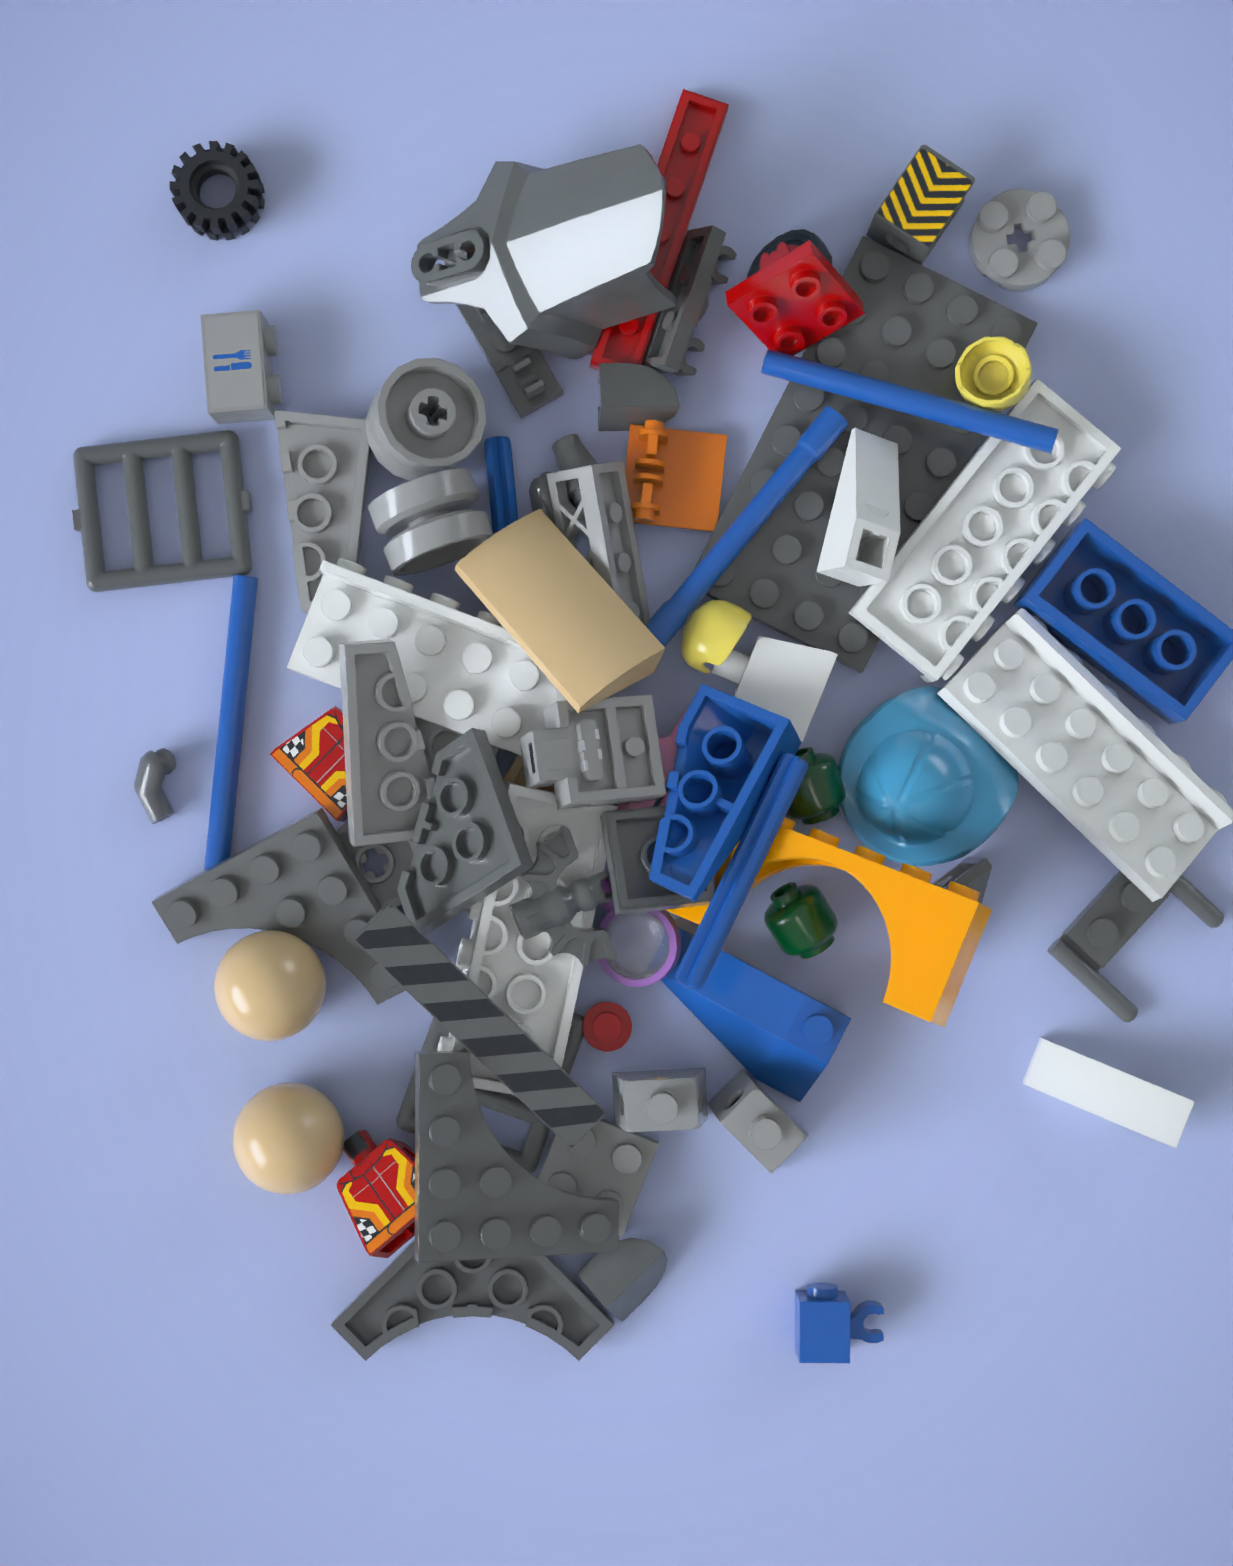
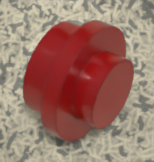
[582,1001,632,1052]

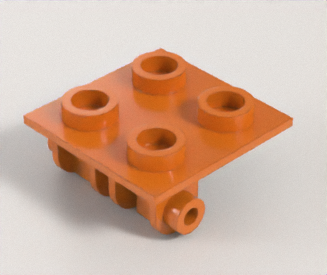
[625,420,727,532]

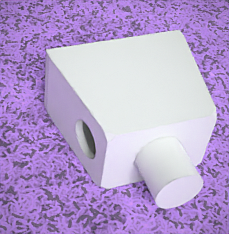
[711,636,838,742]

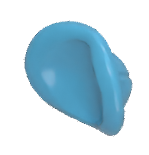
[838,686,1019,866]

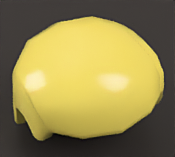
[955,336,1032,412]
[681,600,752,674]

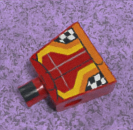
[270,706,348,822]
[336,1130,415,1258]

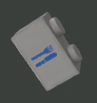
[200,310,283,424]

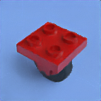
[725,229,865,356]

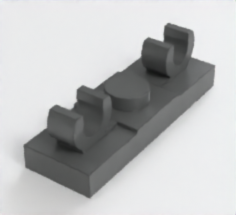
[641,225,737,376]
[455,304,563,419]

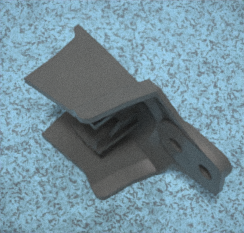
[411,144,677,359]

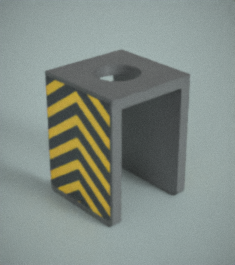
[866,145,975,265]

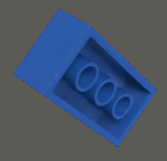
[1013,518,1233,724]

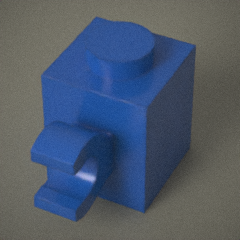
[795,1283,884,1364]

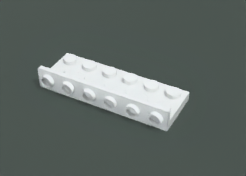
[849,378,1121,683]
[287,558,566,757]
[937,608,1233,902]
[437,781,618,1095]

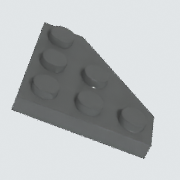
[397,728,534,935]

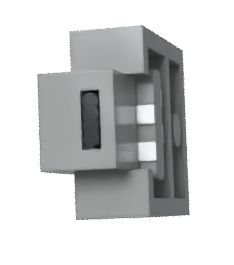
[520,694,666,810]

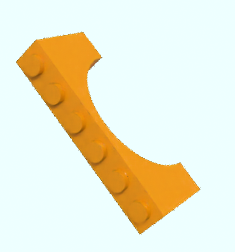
[666,817,992,1027]

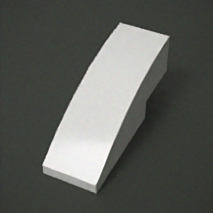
[1022,1037,1195,1148]

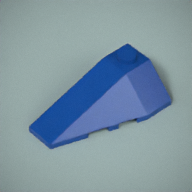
[649,683,802,902]
[647,927,851,1102]

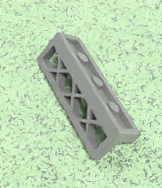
[546,460,650,625]

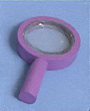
[598,877,681,987]

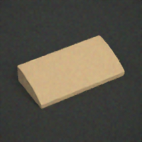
[455,509,665,713]

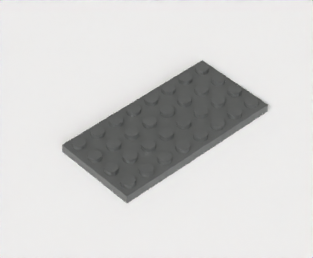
[694,236,1038,673]

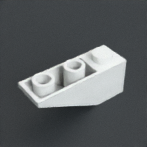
[816,428,900,587]

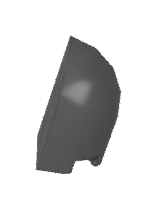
[598,363,680,431]
[576,1238,668,1322]

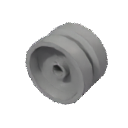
[365,358,487,481]
[368,468,494,576]

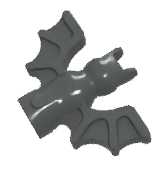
[509,826,616,967]

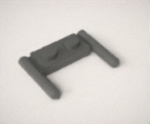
[1047,870,1224,1022]

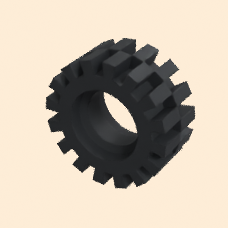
[170,141,265,241]

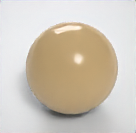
[214,930,326,1041]
[233,1082,344,1195]

